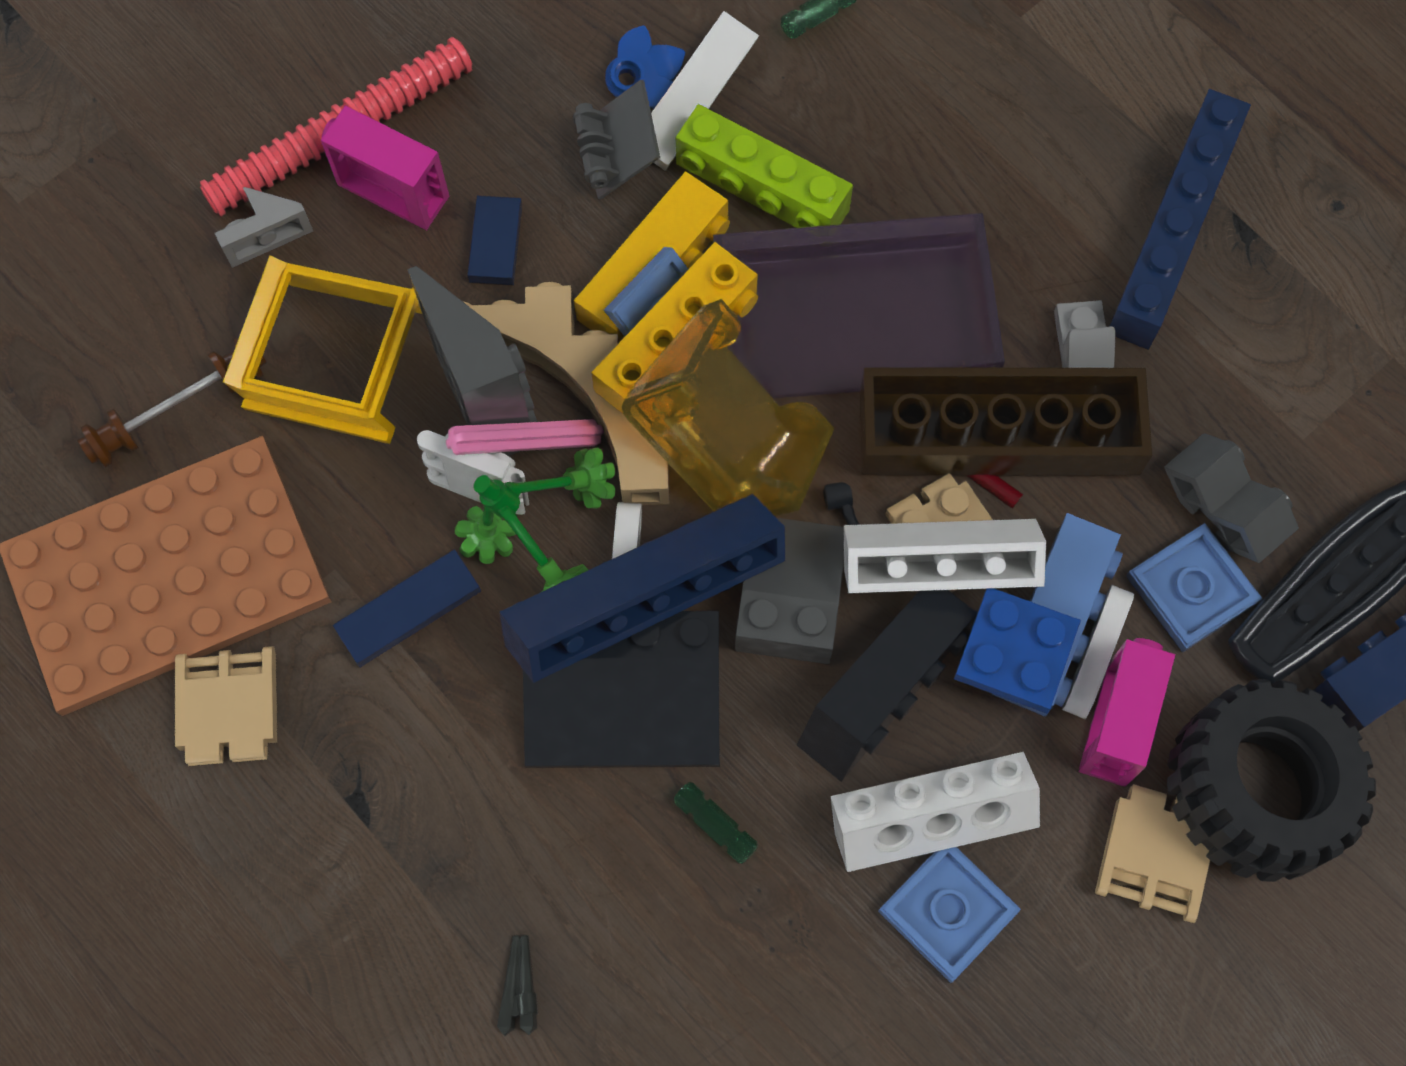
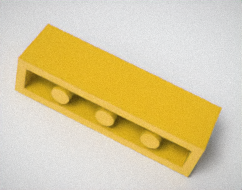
[574,171,730,342]

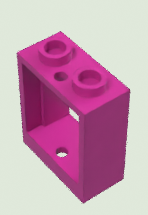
[321,105,450,231]
[1078,638,1176,787]

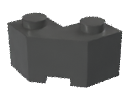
[1164,433,1299,563]

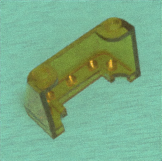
[622,299,834,517]

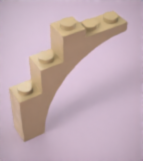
[464,282,669,505]

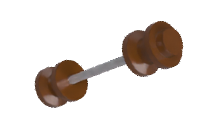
[77,336,267,467]

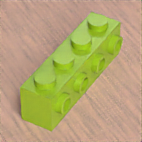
[675,104,853,244]

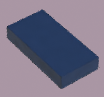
[467,196,522,285]

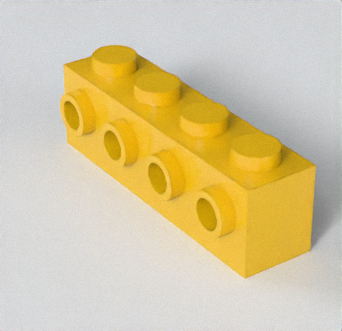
[591,242,758,424]

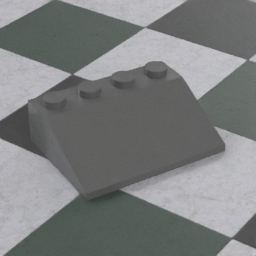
[407,266,538,456]

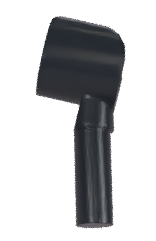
[823,482,860,525]

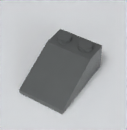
[735,518,844,664]

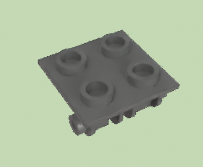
[573,80,660,199]

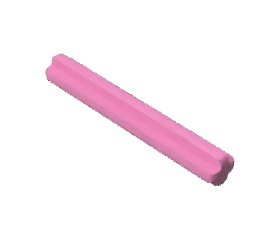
[446,419,604,455]

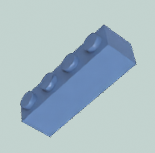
[992,513,1123,717]

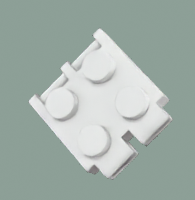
[417,430,530,515]

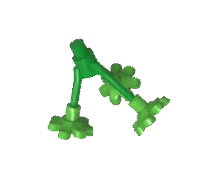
[455,447,615,592]

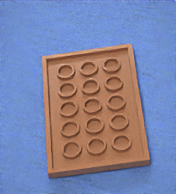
[0,436,332,716]

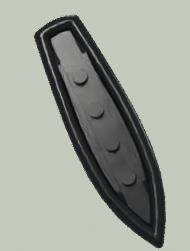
[1228,480,1406,685]

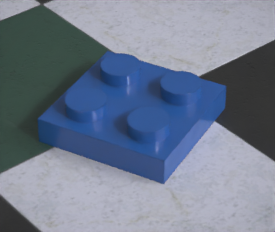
[954,588,1081,714]

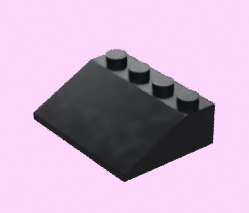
[523,611,720,768]

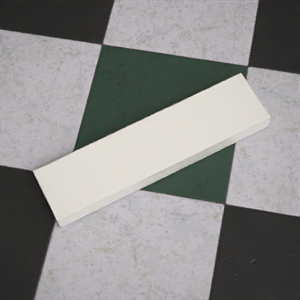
[651,11,759,171]

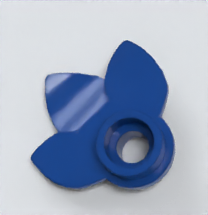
[605,25,685,109]

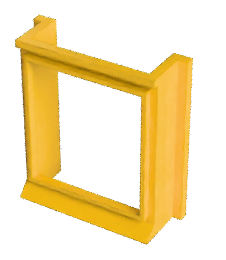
[223,255,422,444]

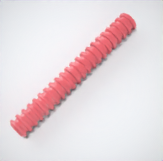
[200,37,472,217]

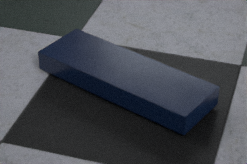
[333,549,481,668]

